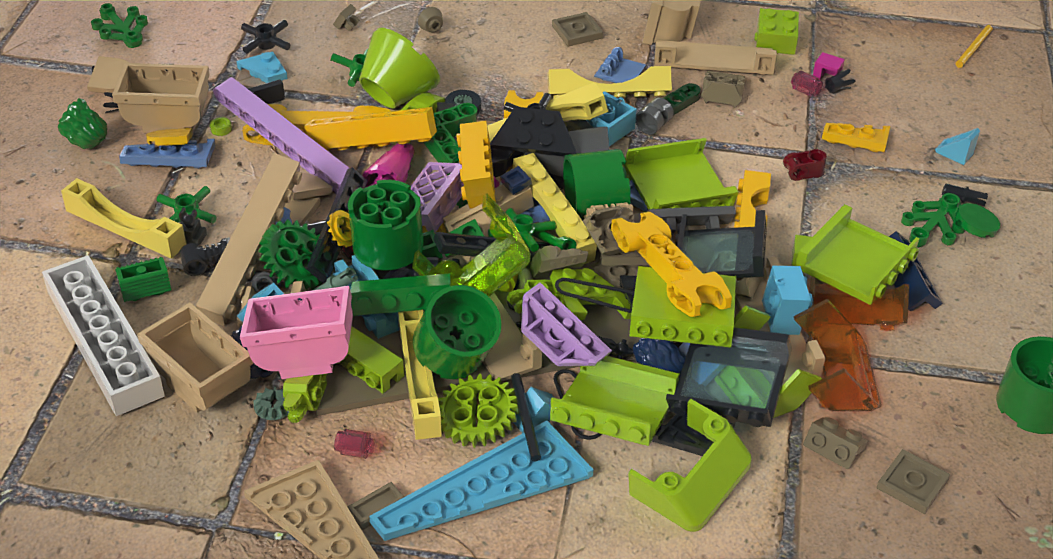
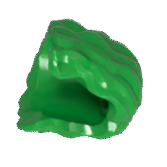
[58,98,108,149]

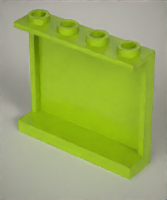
[796,204,919,305]
[629,266,736,347]

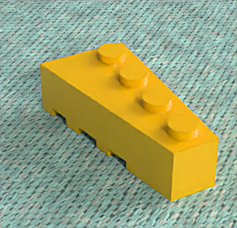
[457,121,496,209]

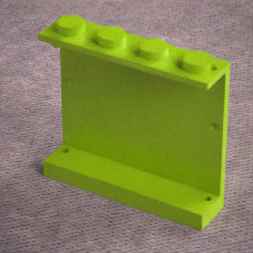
[624,138,739,210]
[550,356,679,446]

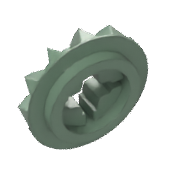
[253,386,289,420]

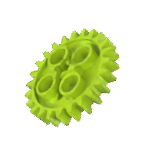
[438,374,519,448]

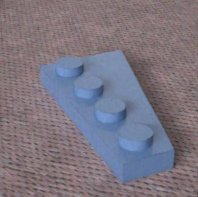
[119,138,216,168]

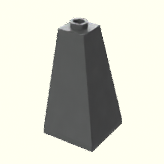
[525,127,609,177]

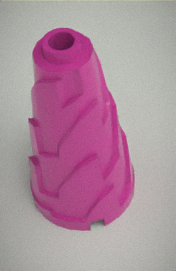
[362,143,415,188]

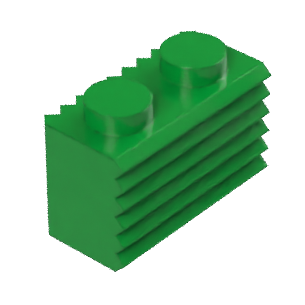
[115,257,171,302]

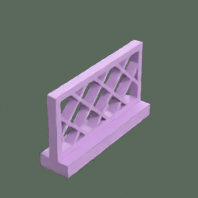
[411,162,464,232]

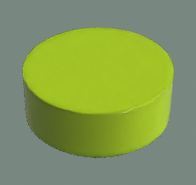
[210,117,232,136]

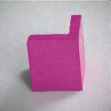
[812,52,845,81]

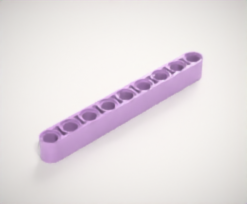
[213,77,349,194]

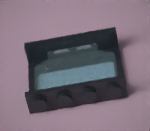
[675,210,767,278]
[666,327,792,427]

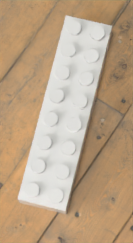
[42,255,165,416]

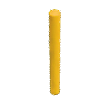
[955,25,993,68]

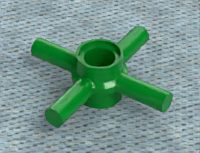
[330,49,368,87]
[156,186,217,224]
[488,208,556,252]

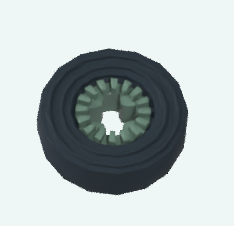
[445,89,481,115]

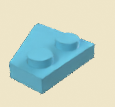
[236,51,287,83]

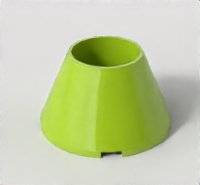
[359,28,440,109]

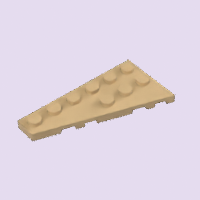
[244,460,379,559]

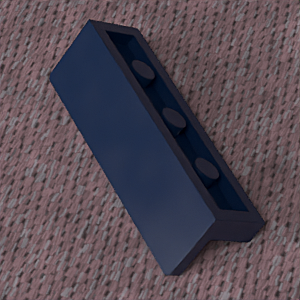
[889,231,943,311]

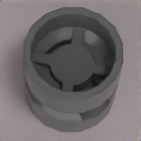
[635,97,673,135]

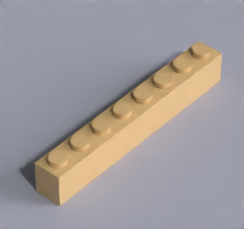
[196,153,302,326]

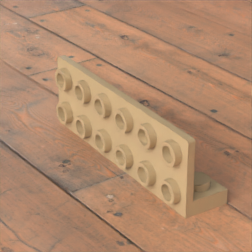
[654,40,777,75]
[451,256,542,381]
[735,257,825,384]

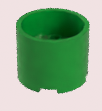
[563,149,630,221]
[348,180,424,270]
[413,285,501,380]
[996,336,1053,434]

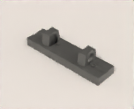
[647,206,736,235]

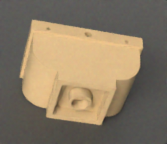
[642,0,701,45]
[112,63,210,133]
[137,302,254,413]

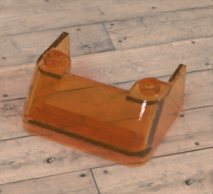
[806,277,909,331]
[793,299,882,411]

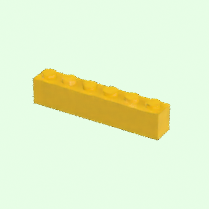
[304,107,437,151]

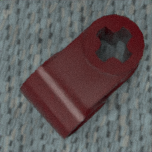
[783,149,827,181]

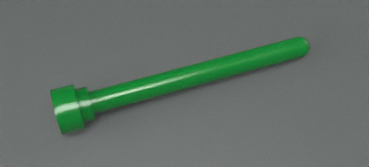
[505,216,576,250]

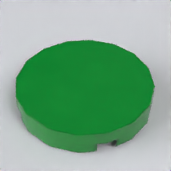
[955,203,1000,238]

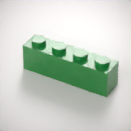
[350,273,451,316]

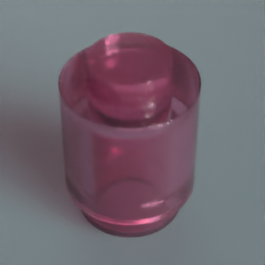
[791,70,823,96]
[334,429,375,459]

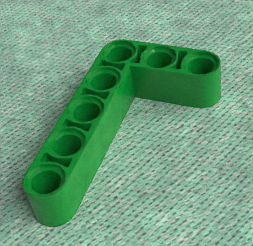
[423,103,477,175]

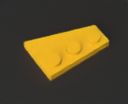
[822,123,890,152]

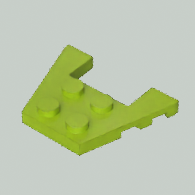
[550,268,631,320]

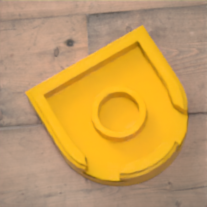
[146,128,193,146]

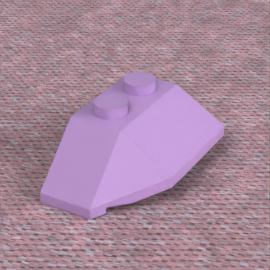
[521,283,612,366]

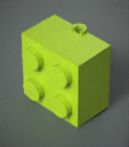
[754,8,799,55]

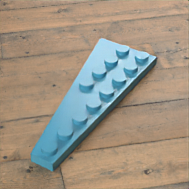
[369,420,594,541]

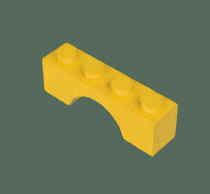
[734,170,771,240]

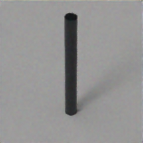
[511,373,541,461]

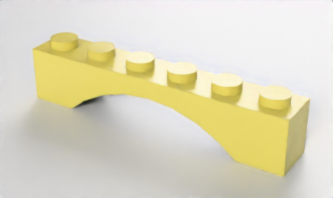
[547,66,672,99]
[488,82,608,143]
[513,153,597,264]
[61,178,186,259]
[398,310,442,440]

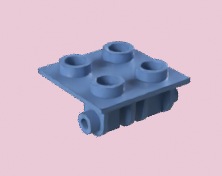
[594,47,646,83]

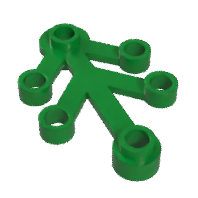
[91,3,148,48]
[901,193,965,248]

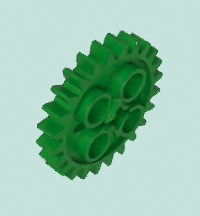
[258,219,323,291]

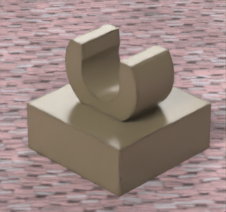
[333,4,360,31]

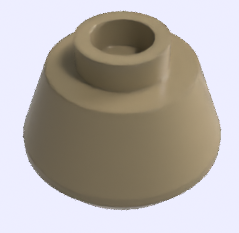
[418,7,443,32]

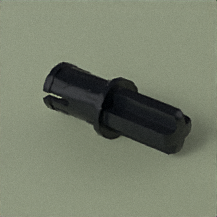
[942,184,988,207]

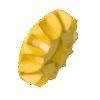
[327,210,352,247]

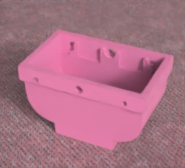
[240,286,353,379]

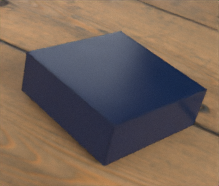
[500,166,532,195]

